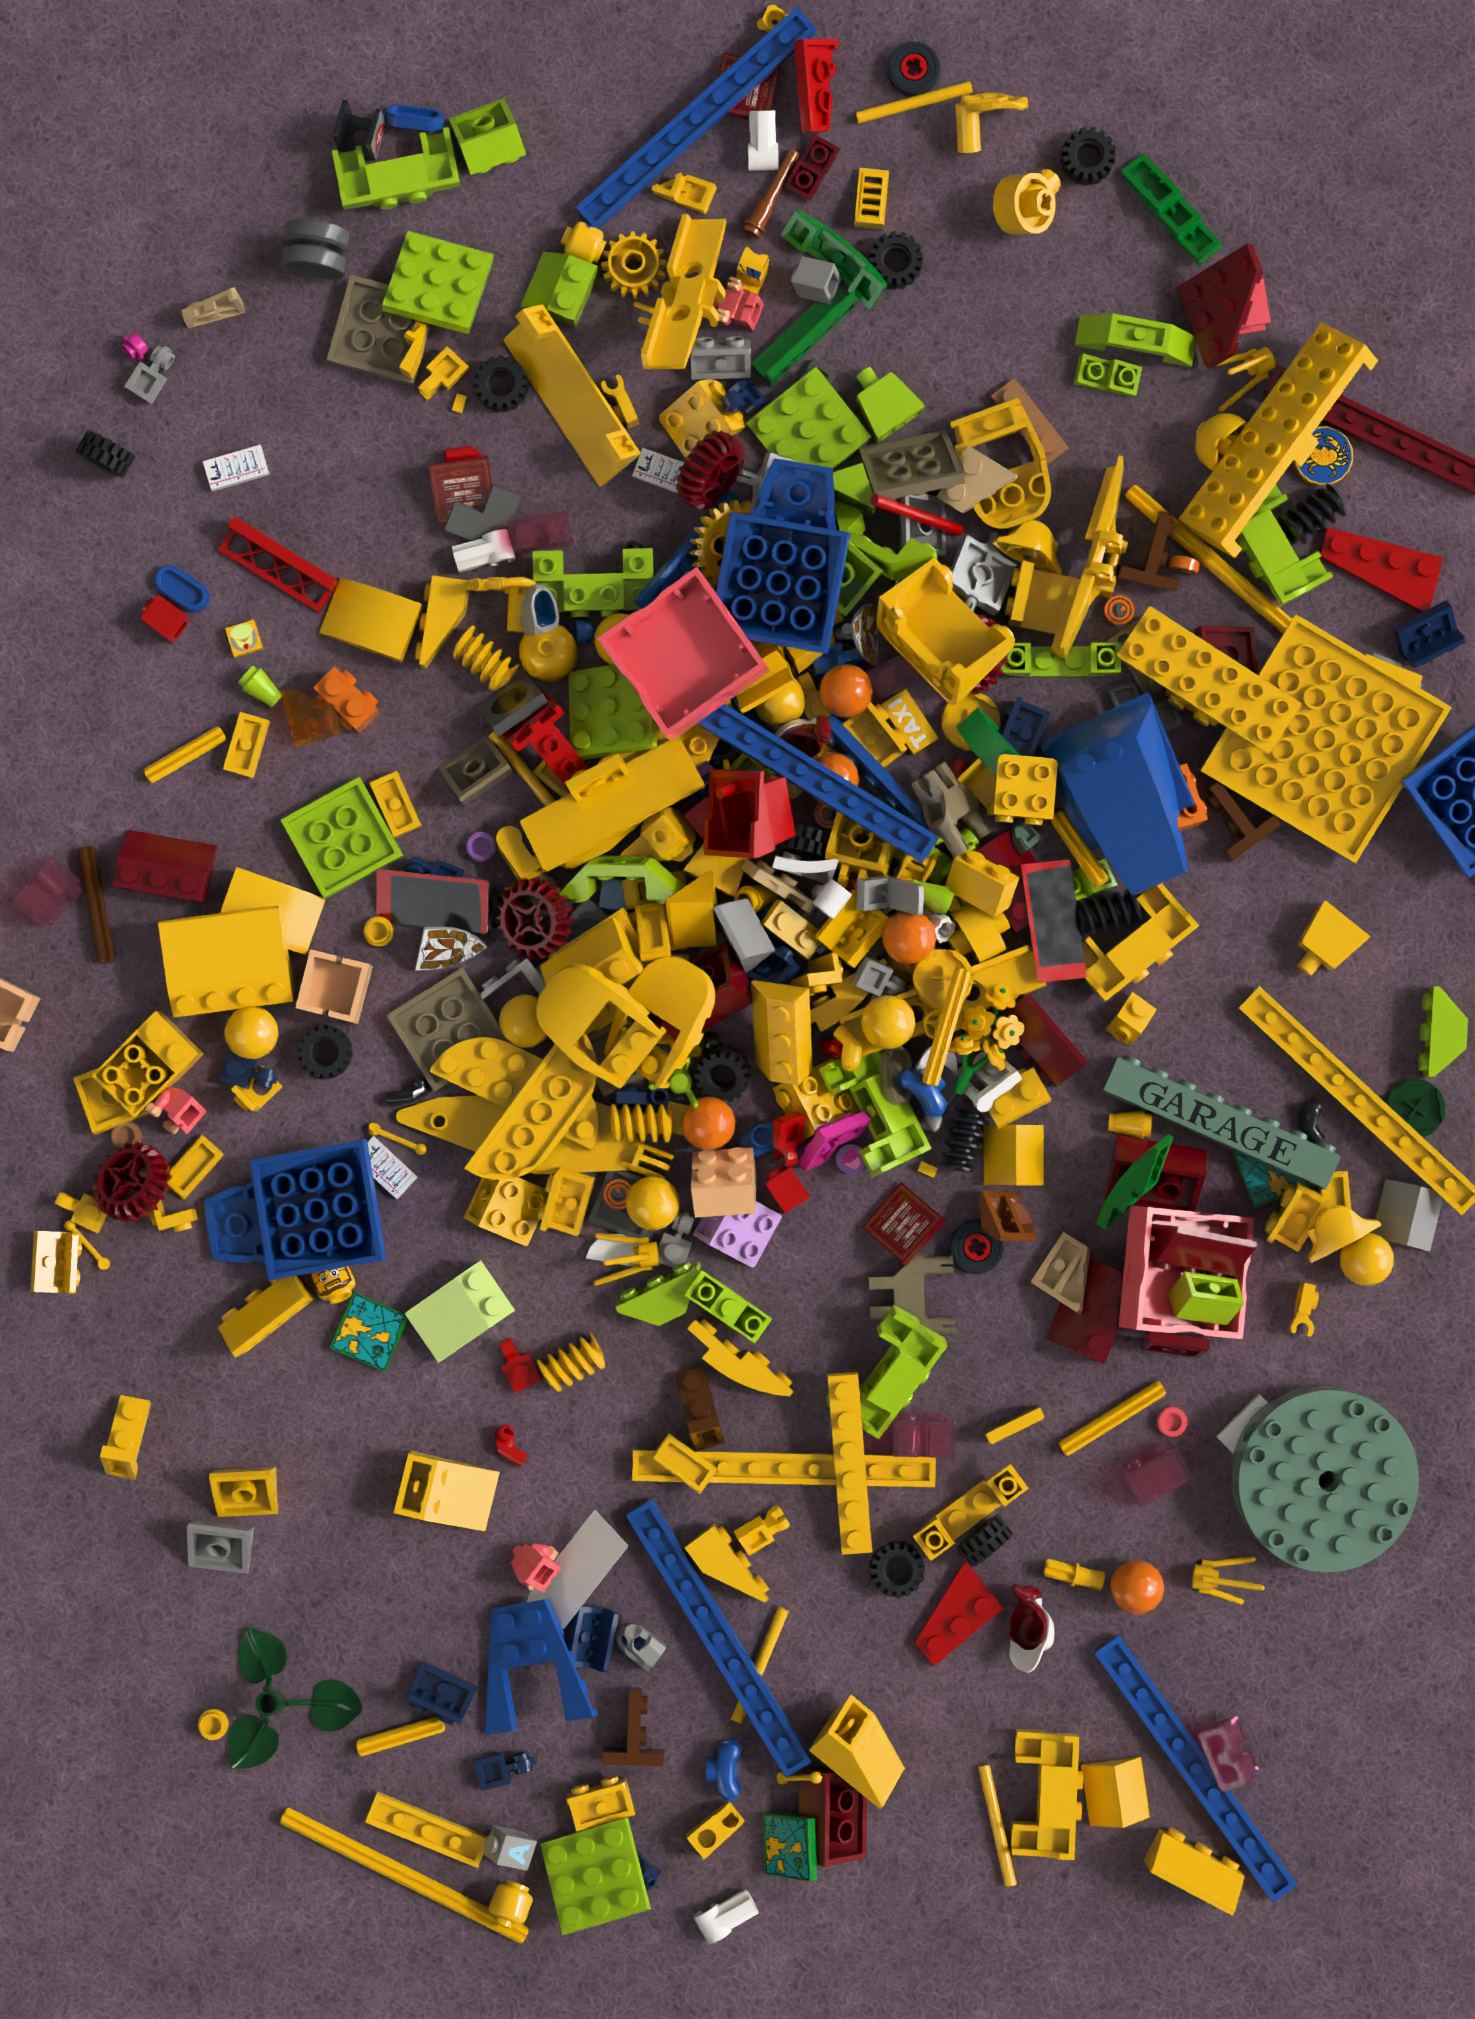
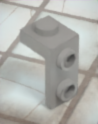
[857,875,924,915]
[479,958,546,1001]

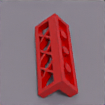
[218,516,338,613]

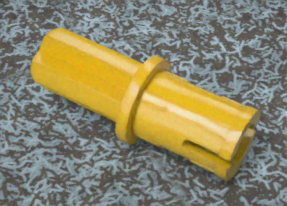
[1043,1559,1105,1591]

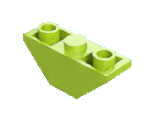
[1418,986,1468,1078]
[615,1261,701,1326]
[683,1269,772,1343]

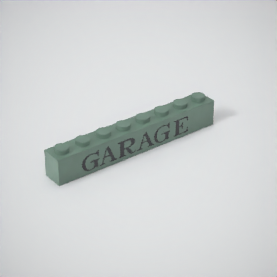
[1101,1055,1341,1190]

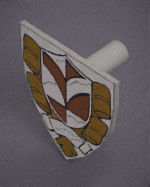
[836,604,879,666]
[414,926,487,971]

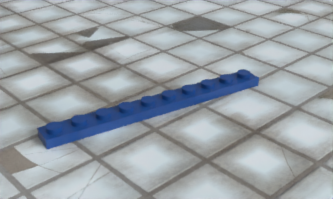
[576,7,817,229]
[697,704,939,864]
[626,1498,813,1778]
[1093,1634,1297,1903]

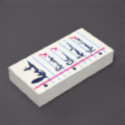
[203,445,270,492]
[632,448,684,493]
[368,1136,418,1199]

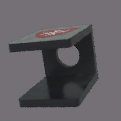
[333,99,386,161]

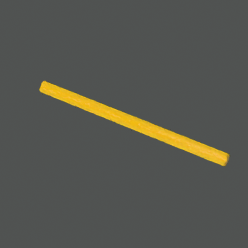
[1125,485,1292,634]
[280,1808,529,1944]

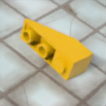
[415,575,470,669]
[685,1523,769,1602]

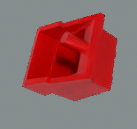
[704,769,796,859]

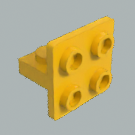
[815,890,889,968]

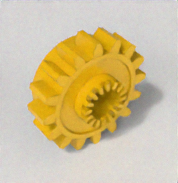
[601,231,667,299]

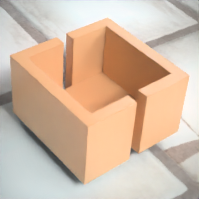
[295,949,373,1024]
[0,978,41,1052]
[691,1147,756,1218]

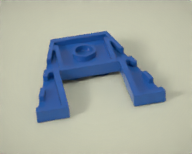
[485,1598,598,1735]

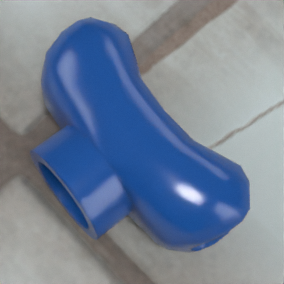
[897,1068,946,1117]
[736,1121,776,1158]
[706,1740,742,1801]

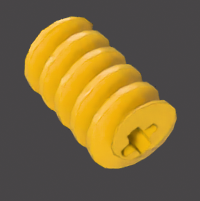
[453,625,519,691]
[611,1104,672,1142]
[537,1332,605,1392]

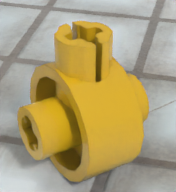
[993,169,1061,235]
[947,895,1011,964]

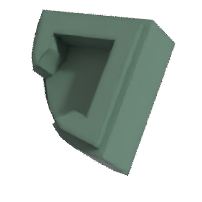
[1012,818,1042,855]

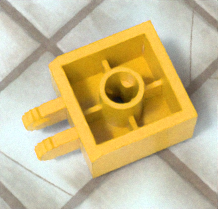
[825,812,896,892]

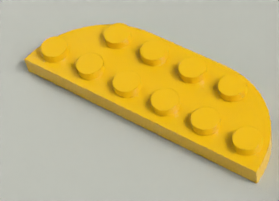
[464,1033,597,1180]
[429,1037,599,1150]

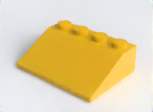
[158,905,295,1018]

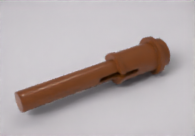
[743,149,799,239]

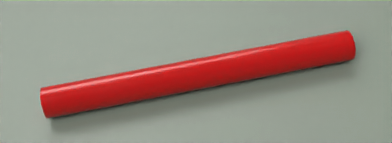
[870,494,964,536]

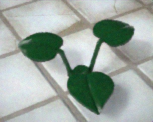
[228,1628,363,1769]

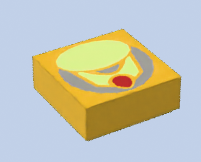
[225,619,263,658]

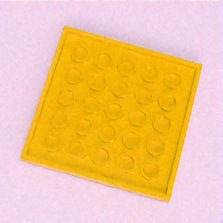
[1200,614,1452,863]

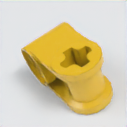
[895,853,938,882]

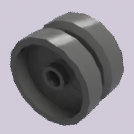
[279,219,351,280]

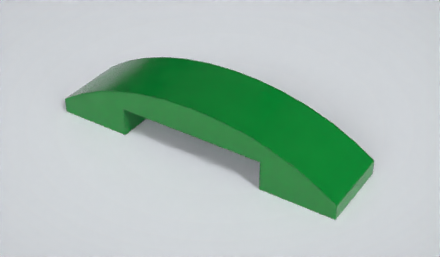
[781,210,887,309]
[956,707,1060,797]

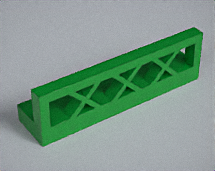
[751,285,858,387]

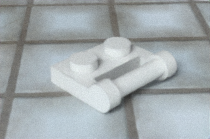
[958,1051,1022,1112]

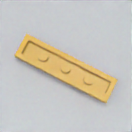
[365,1792,488,1868]

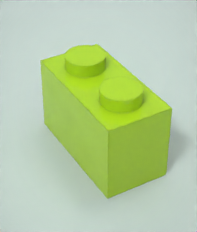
[1168,1272,1245,1325]

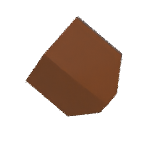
[979,1190,1037,1242]

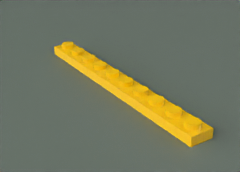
[1239,986,1475,1215]
[632,1449,936,1487]

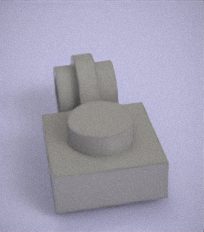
[124,346,175,404]
[851,956,908,997]
[658,1211,695,1268]

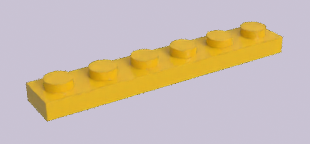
[827,1372,872,1555]

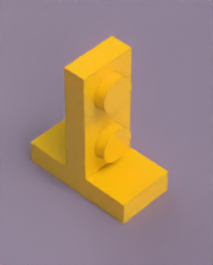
[100,1395,151,1480]

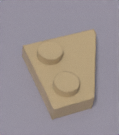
[181,287,246,328]
[937,445,1018,514]
[741,859,814,913]
[1031,1232,1091,1314]

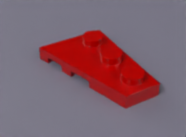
[794,39,839,133]
[914,1560,1004,1666]

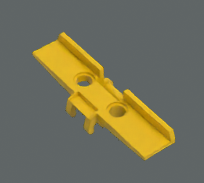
[641,214,726,369]
[1051,455,1128,659]
[840,945,1047,1057]

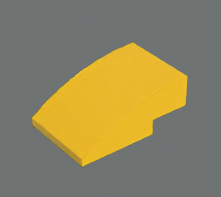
[319,577,423,663]
[220,867,326,955]

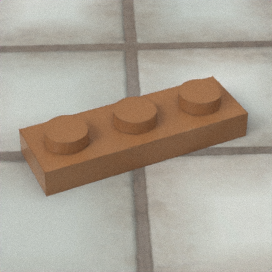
[990,378,1069,466]

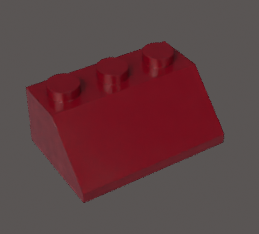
[976,829,1038,935]
[112,830,217,905]
[657,940,753,1041]
[997,993,1088,1087]
[1104,1135,1207,1212]
[1148,1224,1257,1277]
[1045,1259,1124,1364]
[799,1766,867,1867]

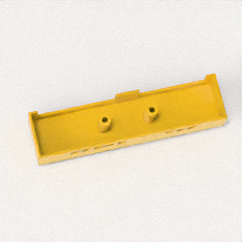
[1178,322,1378,558]

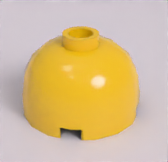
[1195,413,1248,472]
[519,624,578,682]

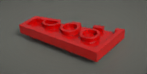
[1320,527,1443,613]

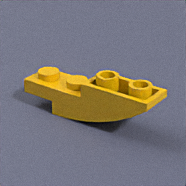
[810,956,887,1033]
[687,1318,794,1397]

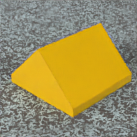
[665,870,718,948]
[983,1125,1044,1185]
[209,1467,278,1517]
[1081,1756,1150,1828]

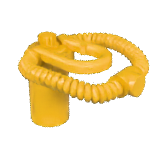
[955,92,1028,153]
[465,577,536,633]

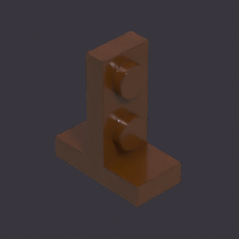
[1117,511,1180,592]
[1206,782,1282,862]
[675,1366,725,1451]
[602,1687,664,1767]

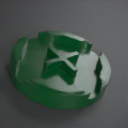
[1385,1079,1446,1137]

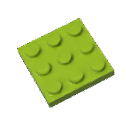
[382,231,494,334]
[746,367,872,469]
[569,664,657,760]
[281,776,404,899]
[540,1818,651,1935]

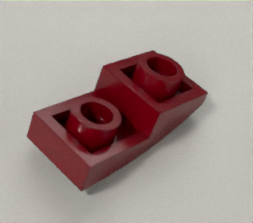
[785,134,841,201]

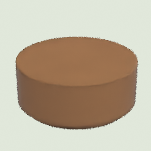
[111,1121,142,1149]

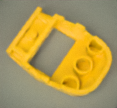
[950,398,1051,529]
[604,956,715,1089]
[536,964,667,1089]

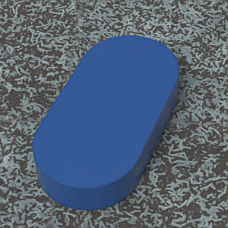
[384,104,444,131]
[154,565,210,612]

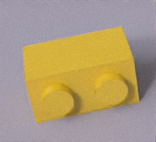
[945,850,1019,917]

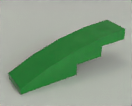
[1120,153,1222,266]
[1096,1134,1173,1230]

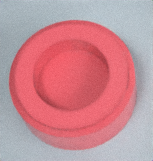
[1156,1406,1187,1437]

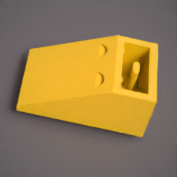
[92,1011,204,1118]
[394,1450,500,1531]
[809,1694,905,1809]

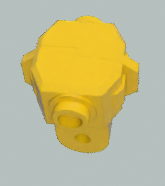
[620,807,696,863]

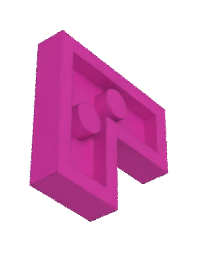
[798,1111,871,1172]

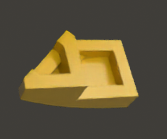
[651,172,717,215]
[399,321,427,380]

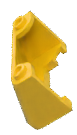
[876,558,1015,705]

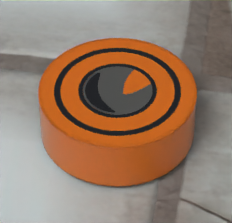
[1168,555,1200,575]
[1104,595,1135,626]
[814,802,837,829]
[603,1179,632,1209]

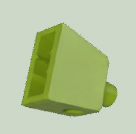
[856,367,925,444]

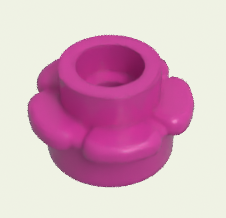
[121,332,149,361]

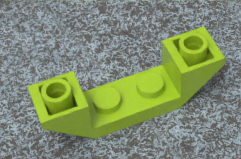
[1074,313,1196,367]
[834,500,938,581]
[1001,643,1121,678]
[559,855,684,904]

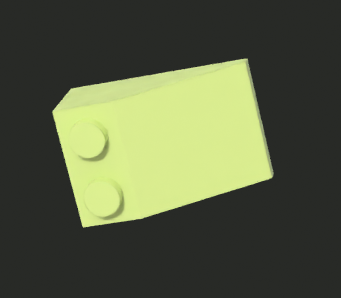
[405,1260,515,1363]

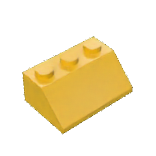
[540,917,646,985]
[751,980,813,1085]
[218,1276,315,1358]
[1143,1827,1245,1916]

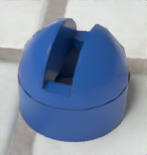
[573,619,595,643]

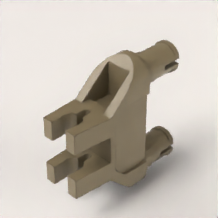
[911,762,991,858]
[868,1252,955,1335]

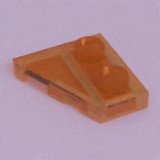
[281,689,342,747]

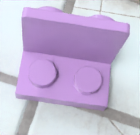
[693,1201,782,1268]

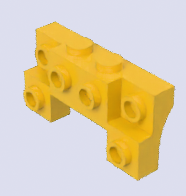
[1082,883,1199,1003]
[1011,1729,1083,1860]

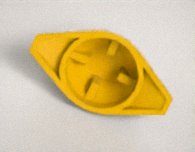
[992,520,1062,575]
[1306,1205,1381,1263]

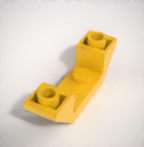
[913,1464,1029,1561]

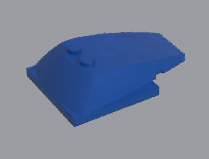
[716,458,851,654]
[1039,693,1195,896]
[1400,724,1475,878]
[203,1139,386,1280]

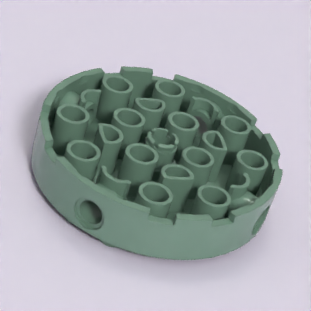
[1231,1385,1419,1573]

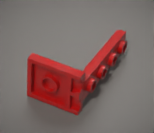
[502,688,589,793]

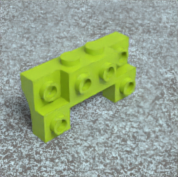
[332,127,461,211]
[1235,484,1333,607]
[532,548,654,618]
[818,1050,932,1178]
[826,1304,948,1439]

